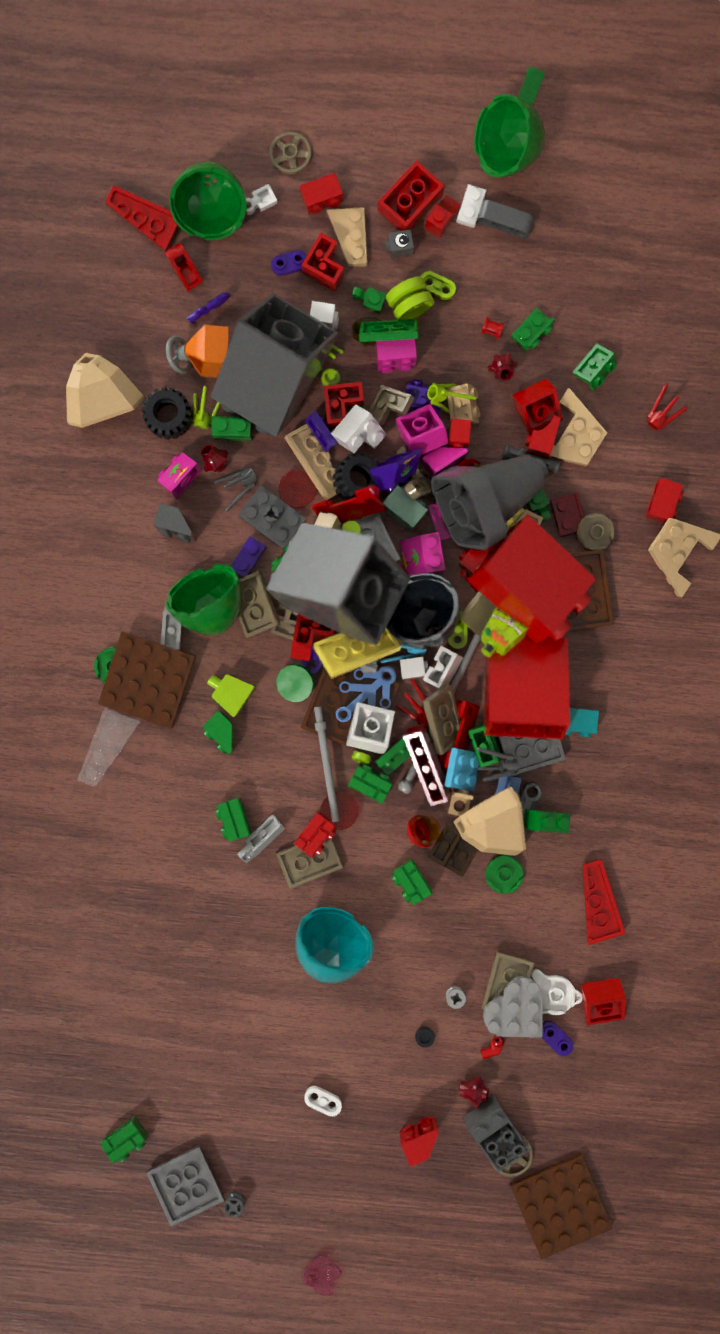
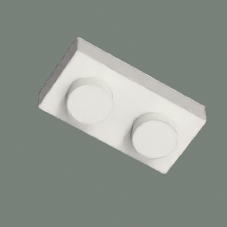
[456,184,486,228]

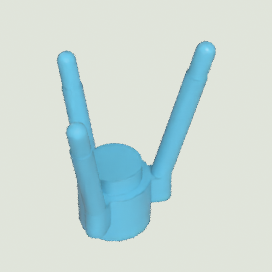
[380,644,426,663]

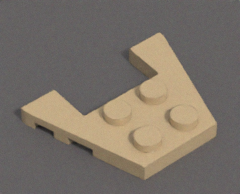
[549,388,607,466]
[648,518,720,597]

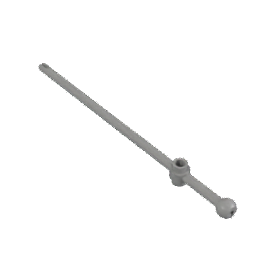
[398,634,481,794]

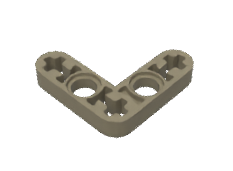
[397,445,433,500]

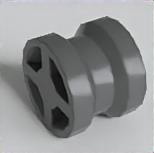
[224,1192,245,1218]

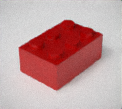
[378,160,445,231]

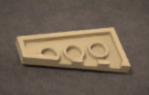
[284,424,340,500]

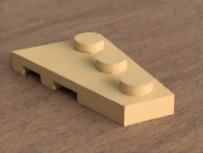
[327,208,367,267]

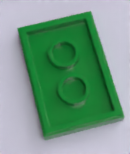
[359,319,418,342]

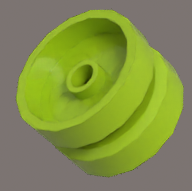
[386,276,435,320]

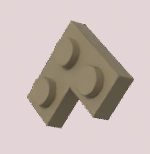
[368,385,414,427]

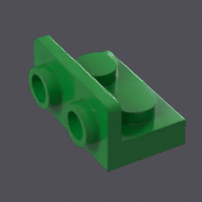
[511,308,555,352]
[573,343,617,391]
[375,737,411,775]

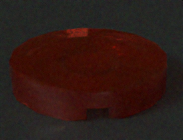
[279,470,316,508]
[320,792,358,830]

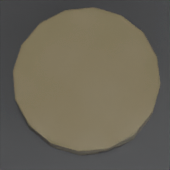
[577,513,615,551]

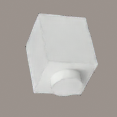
[400,657,428,680]

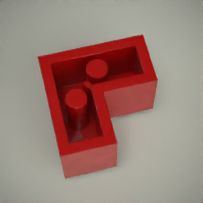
[302,232,344,291]
[324,382,364,429]
[290,614,335,661]

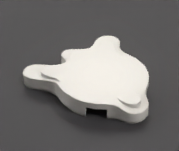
[531,968,583,1015]

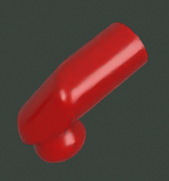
[480,1035,504,1059]

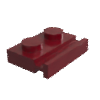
[550,493,584,537]

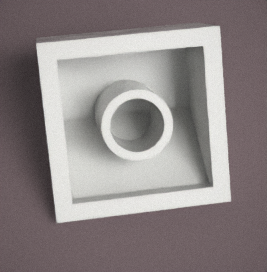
[346,702,395,754]

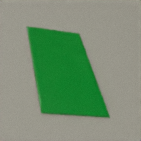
[518,66,545,105]

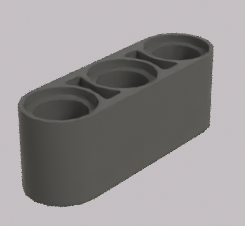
[477,200,534,238]

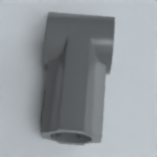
[519,782,541,820]

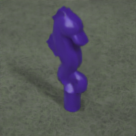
[187,292,231,323]

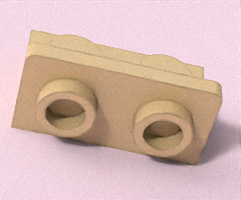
[446,383,480,424]

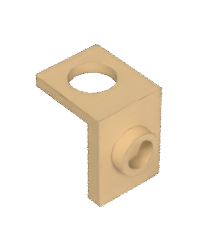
[448,789,474,816]

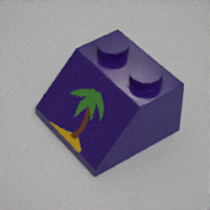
[370,448,422,492]

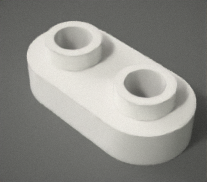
[305,1086,342,1116]

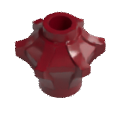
[488,352,518,381]
[201,444,229,472]
[459,1076,489,1108]

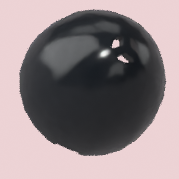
[386,573,460,649]

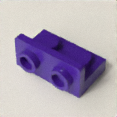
[405,379,442,415]

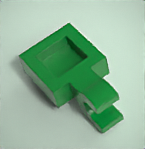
[351,287,386,313]
[527,489,551,522]

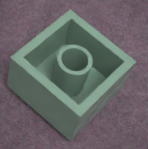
[383,485,427,533]

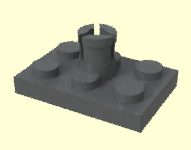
[238,485,307,550]

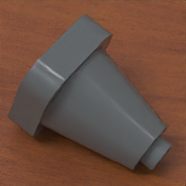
[431,455,548,550]

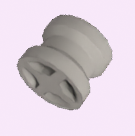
[445,986,466,1009]

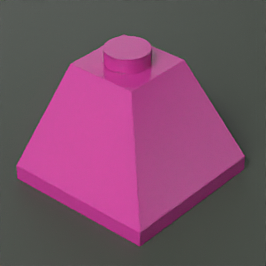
[421,447,468,477]

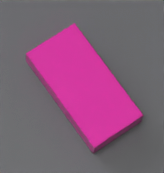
[427,503,451,542]

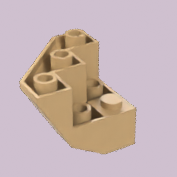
[66,353,145,428]
[453,786,526,856]

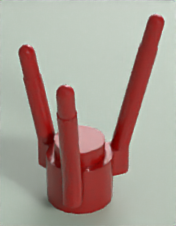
[647,384,687,431]
[396,678,428,724]

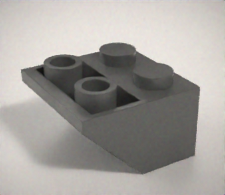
[153,503,197,543]

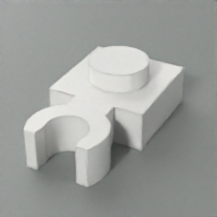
[246,184,278,215]

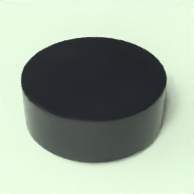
[415,1026,435,1047]

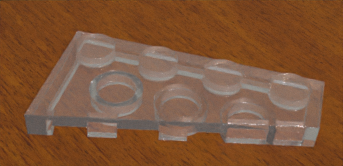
[77,708,141,787]

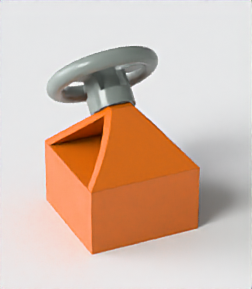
[166,325,228,378]

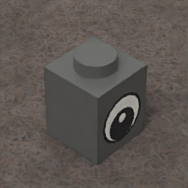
[385,229,414,258]

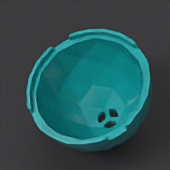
[296,907,373,983]

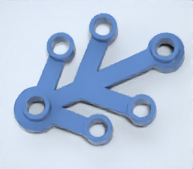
[336,666,396,722]

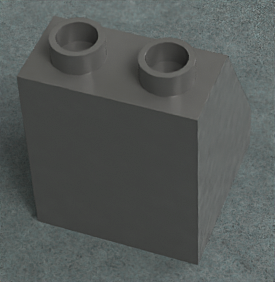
[211,293,339,437]
[266,523,411,646]

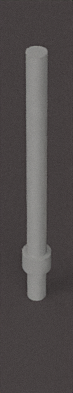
[314,706,340,822]

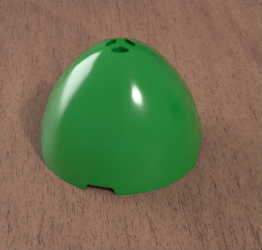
[474,94,545,177]
[169,161,247,241]
[165,564,242,635]

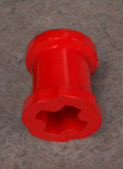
[481,317,504,339]

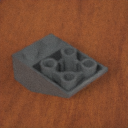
[462,1095,530,1173]

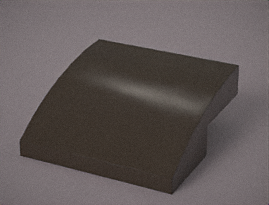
[428,823,478,877]

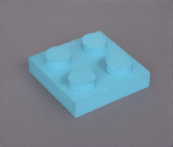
[444,748,480,791]

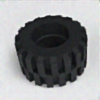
[142,387,193,440]
[333,452,380,500]

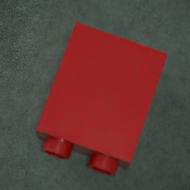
[468,515,596,643]
[485,636,570,740]

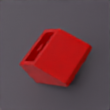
[400,1116,439,1167]

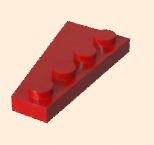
[105,185,179,251]
[582,859,626,945]

